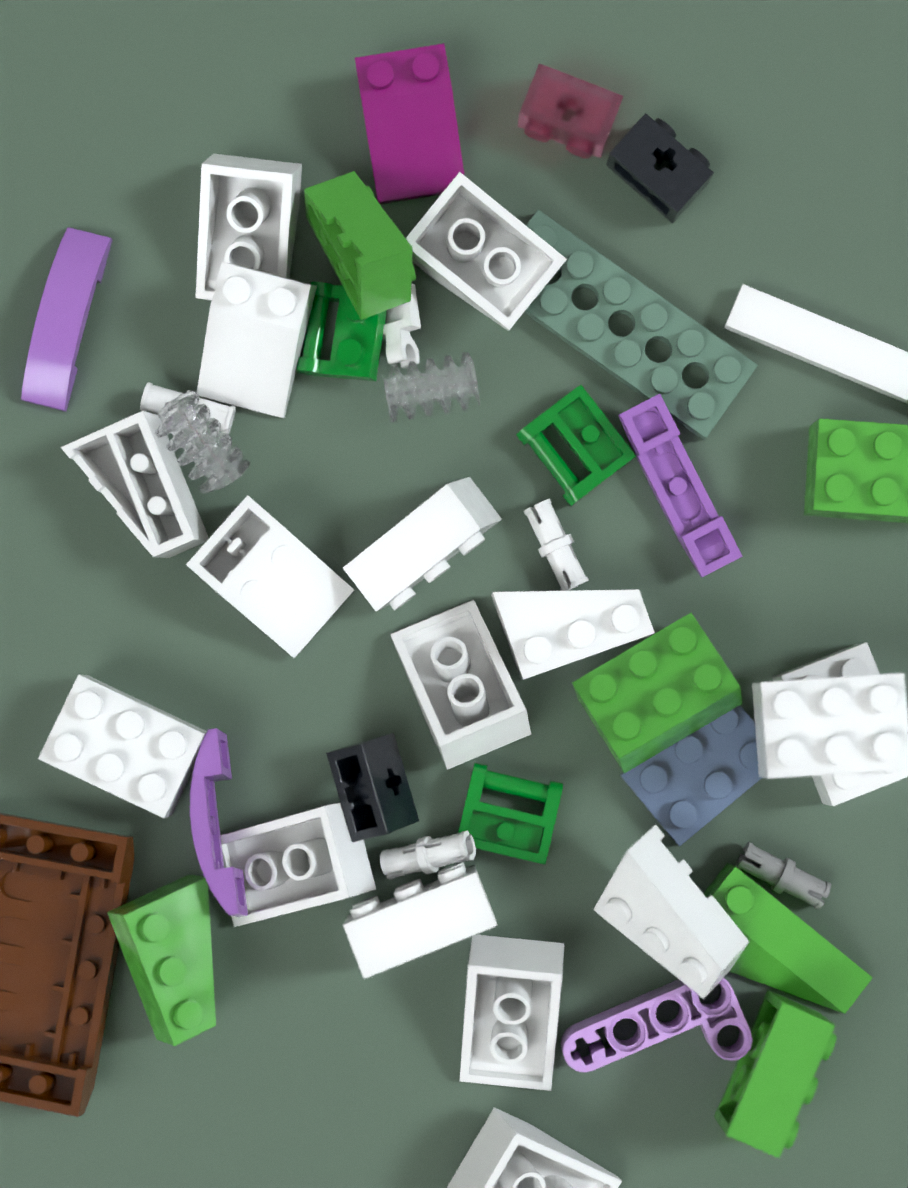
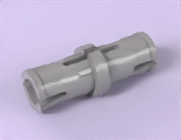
[736,841,831,910]

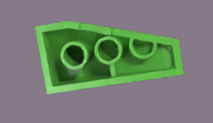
[703,862,873,1014]

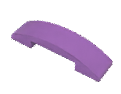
[21,227,112,412]
[619,394,742,577]
[190,728,248,917]

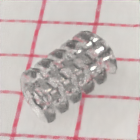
[383,352,480,423]
[155,390,251,494]

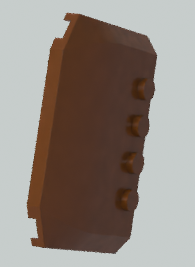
[0,813,135,1117]

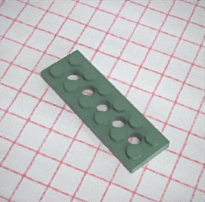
[524,210,758,440]

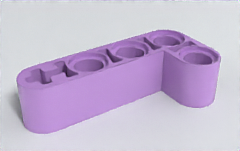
[561,978,752,1073]

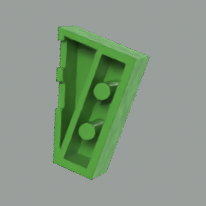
[304,171,416,320]
[107,875,216,1046]

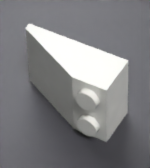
[196,154,302,300]
[406,172,567,331]
[197,262,317,418]
[390,600,531,770]
[221,803,376,927]
[460,934,564,1091]
[447,1108,622,1188]

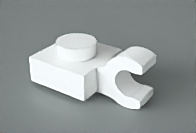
[383,284,421,368]

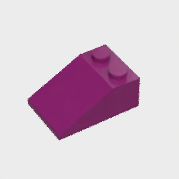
[355,43,465,204]

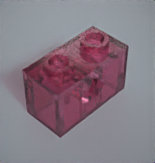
[518,63,624,159]

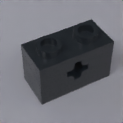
[606,113,714,224]
[326,733,419,842]

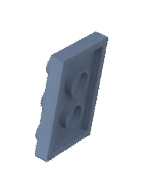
[620,705,763,847]

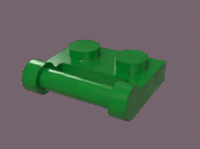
[296,281,387,381]
[516,384,636,506]
[458,762,563,865]

